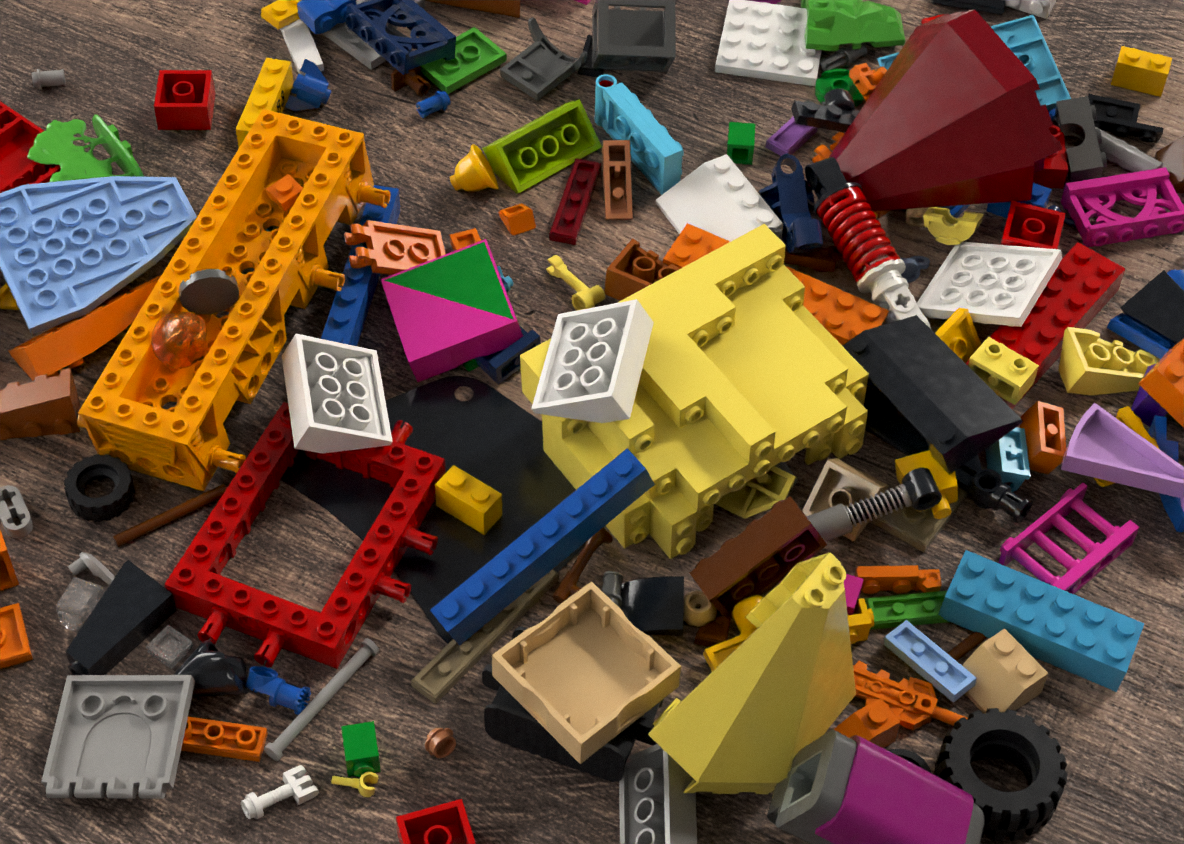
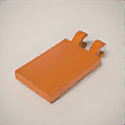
[344,220,446,275]

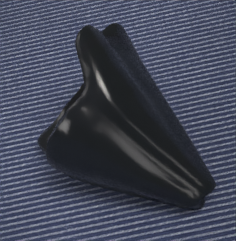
[173,640,249,696]

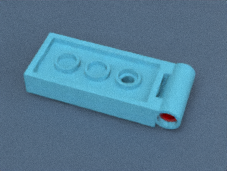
[594,74,684,195]

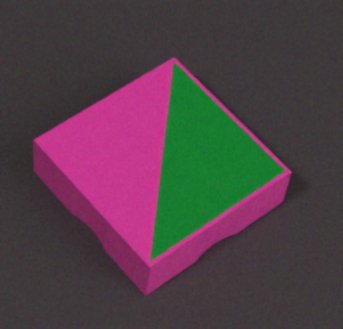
[381,239,523,382]

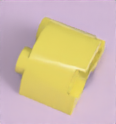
[923,207,984,245]

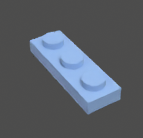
[884,620,977,703]

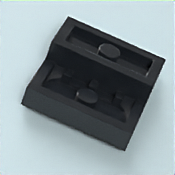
[620,576,684,637]

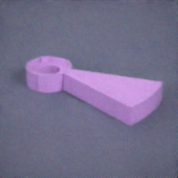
[1061,403,1184,511]

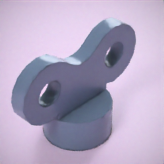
[900,256,930,282]

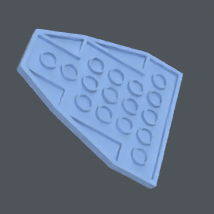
[0,176,197,335]

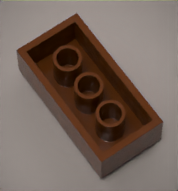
[689,496,828,618]

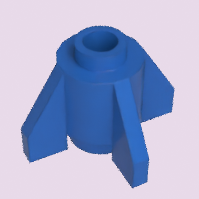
[285,59,332,111]

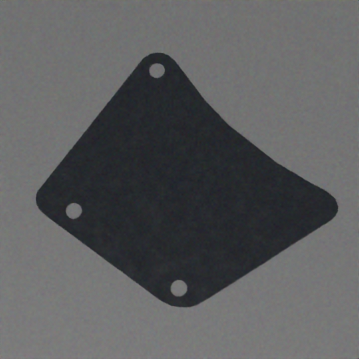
[280,376,606,644]

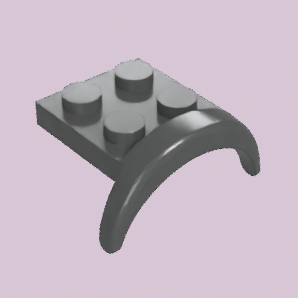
[500,17,587,101]

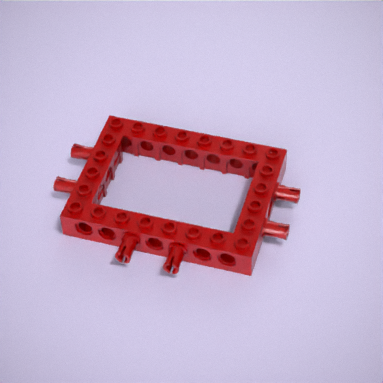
[164,402,446,669]

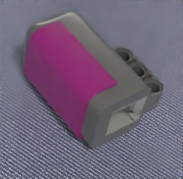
[767,730,984,844]

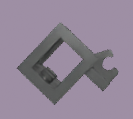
[592,0,676,72]

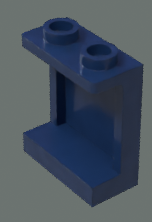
[474,325,541,385]

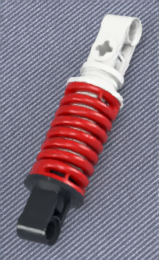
[805,157,931,329]

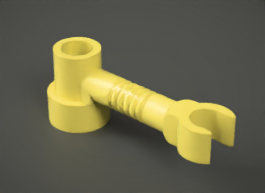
[546,255,605,311]

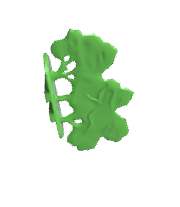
[27,114,144,182]

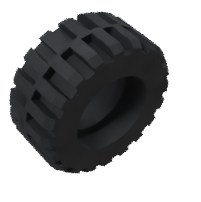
[934,708,1067,841]

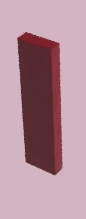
[549,158,601,245]

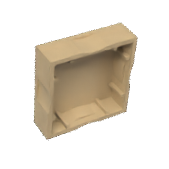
[492,581,681,764]

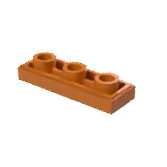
[181,716,268,762]

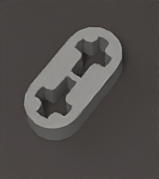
[0,485,33,539]

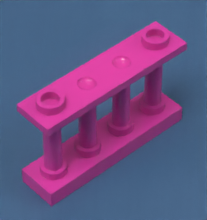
[998,483,1139,594]

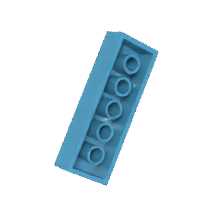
[938,550,1144,692]

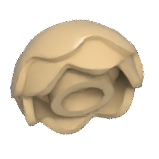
[683,590,717,627]

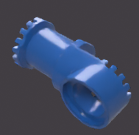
[246,666,311,715]

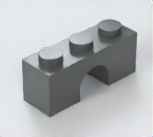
[1055,96,1107,183]

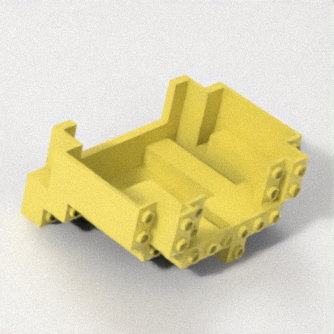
[520,224,869,559]

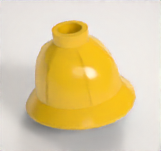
[450,144,499,192]

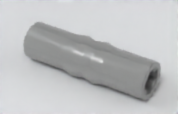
[1095,127,1163,172]

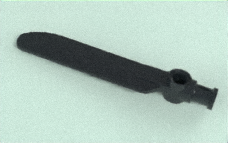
[864,387,1033,523]

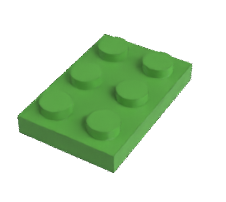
[421,27,507,94]

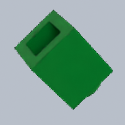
[726,122,755,165]
[341,721,381,777]

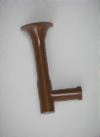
[553,528,613,604]

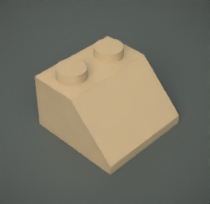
[802,458,889,541]
[962,628,1049,714]

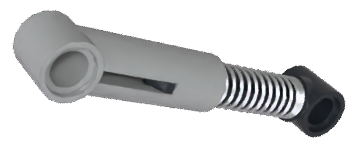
[806,468,942,542]

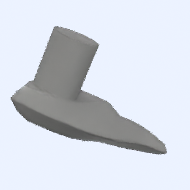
[67,552,115,585]

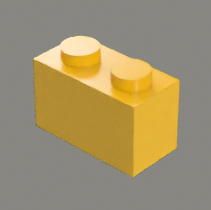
[1111,46,1172,97]
[435,465,502,535]

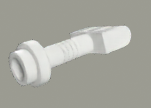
[241,765,319,819]

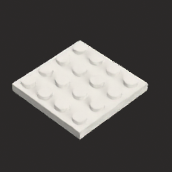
[715,0,822,86]
[917,242,1062,327]

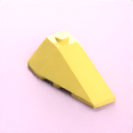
[1058,327,1160,396]

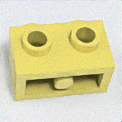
[968,337,1039,405]

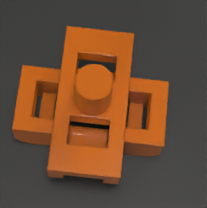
[849,63,887,101]

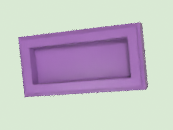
[766,116,818,156]

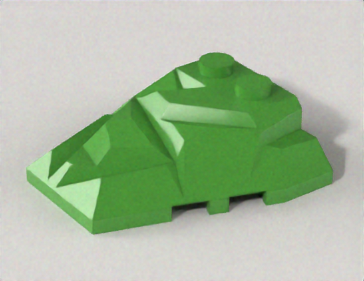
[801,0,905,51]

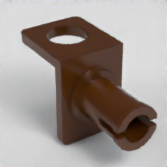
[391,66,431,97]

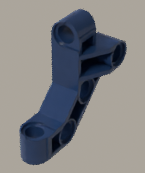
[758,153,823,254]

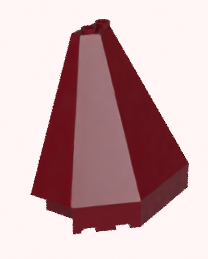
[829,9,1062,211]

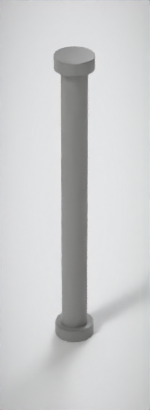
[264,638,379,761]

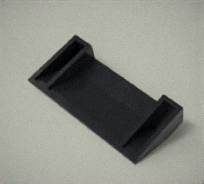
[843,315,1023,475]

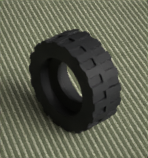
[64,454,135,522]

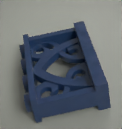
[345,0,456,75]

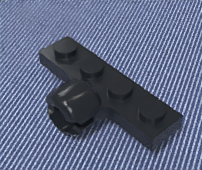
[791,88,860,133]

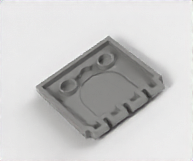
[41,675,195,799]

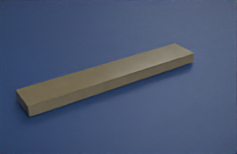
[411,569,559,704]

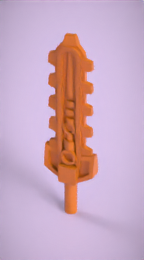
[853,661,968,731]

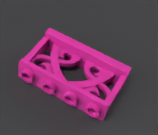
[1061,167,1184,247]

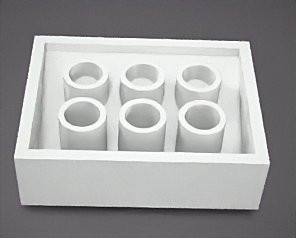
[656,154,783,242]
[531,299,654,423]
[282,334,393,454]

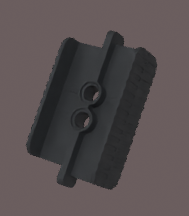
[482,626,664,782]

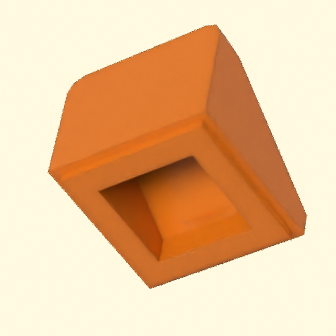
[498,203,536,235]

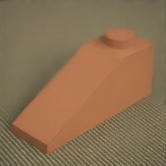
[602,140,633,220]

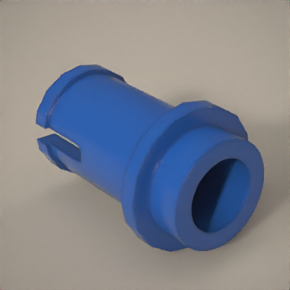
[416,91,451,118]

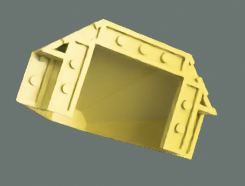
[648,552,856,794]

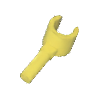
[331,772,379,797]

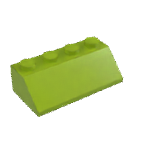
[482,99,602,194]

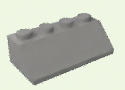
[619,744,697,844]

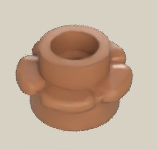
[425,728,456,758]

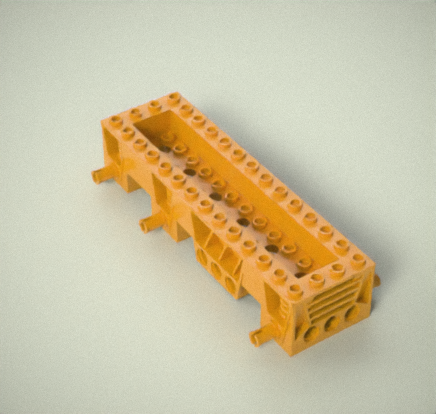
[77,109,391,491]

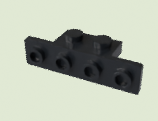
[1088,94,1164,142]

